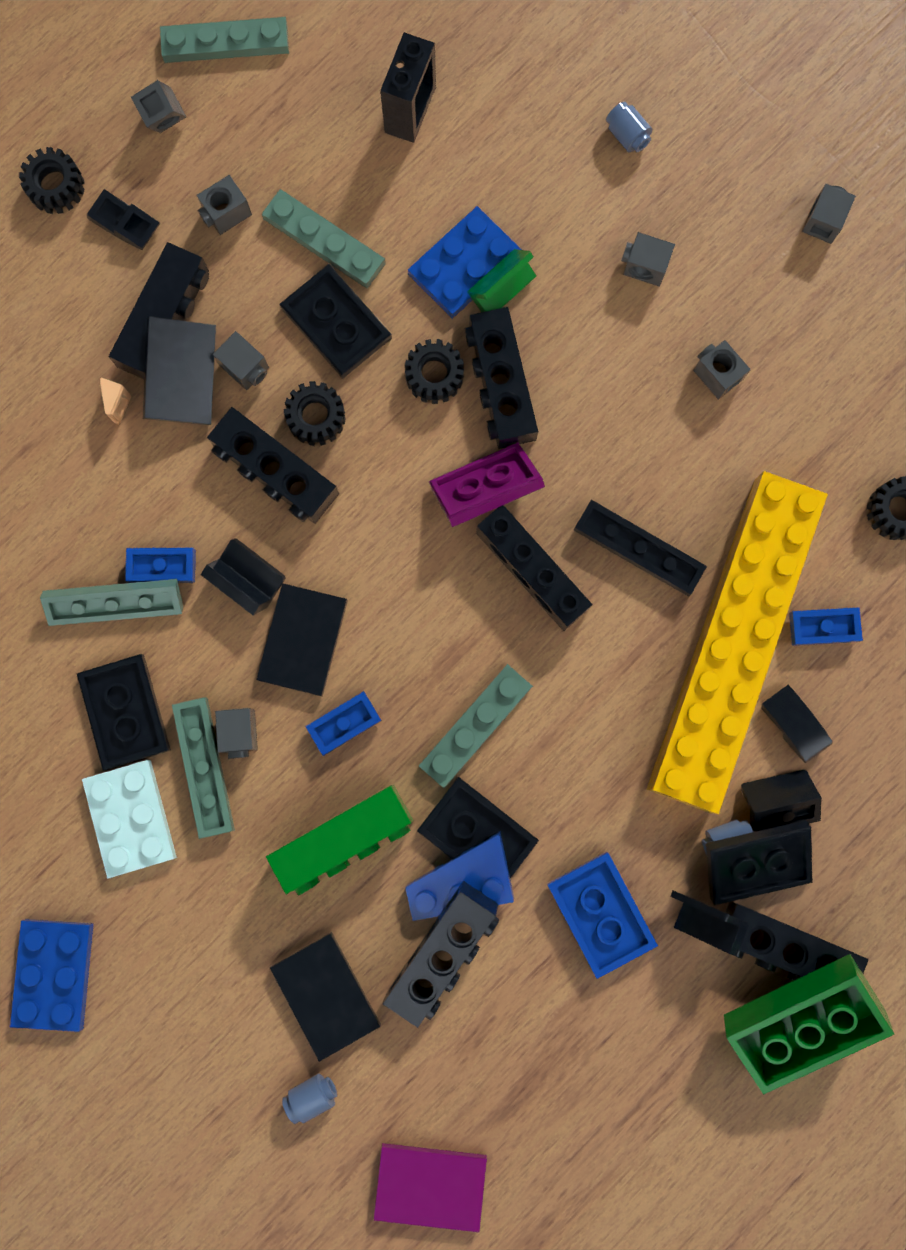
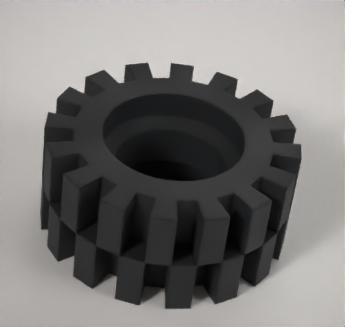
[19,147,85,214]
[405,339,464,404]
[284,381,346,446]
[867,476,906,540]

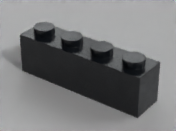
[108,242,209,379]

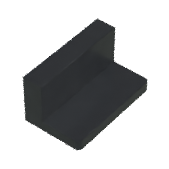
[200,538,286,615]
[741,770,822,832]
[670,890,749,957]

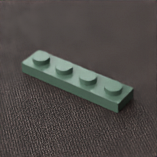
[160,17,289,63]
[262,189,386,289]
[40,579,183,626]
[419,664,533,788]
[172,697,235,839]

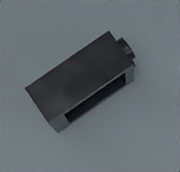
[380,32,436,143]

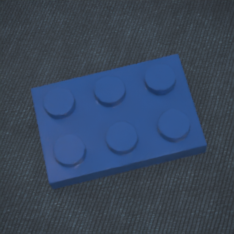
[408,206,522,319]
[547,851,658,979]
[10,919,94,1032]

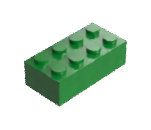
[266,785,414,896]
[724,954,895,1095]

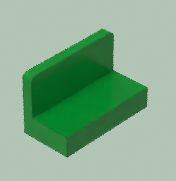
[467,249,537,312]

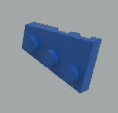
[405,832,515,921]

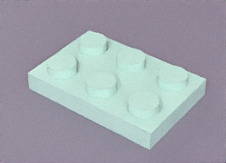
[82,760,177,879]

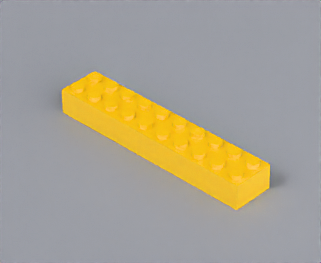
[647,471,828,814]

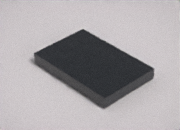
[279,264,392,379]
[143,317,216,425]
[256,583,348,697]
[76,654,171,771]
[417,777,539,878]
[706,820,813,906]
[270,932,381,1062]

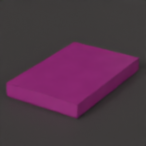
[429,443,545,527]
[374,1143,487,1232]

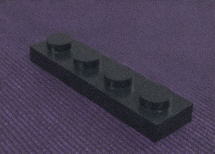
[574,500,707,597]

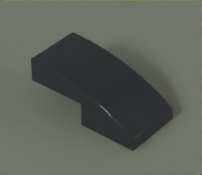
[87,189,160,250]
[761,684,833,763]

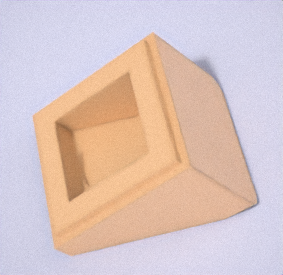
[100,378,131,425]

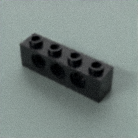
[464,307,539,449]
[207,407,339,524]
[476,505,593,631]
[383,881,499,1028]
[725,901,869,981]

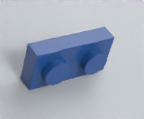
[125,548,196,583]
[789,607,863,646]
[305,691,382,756]

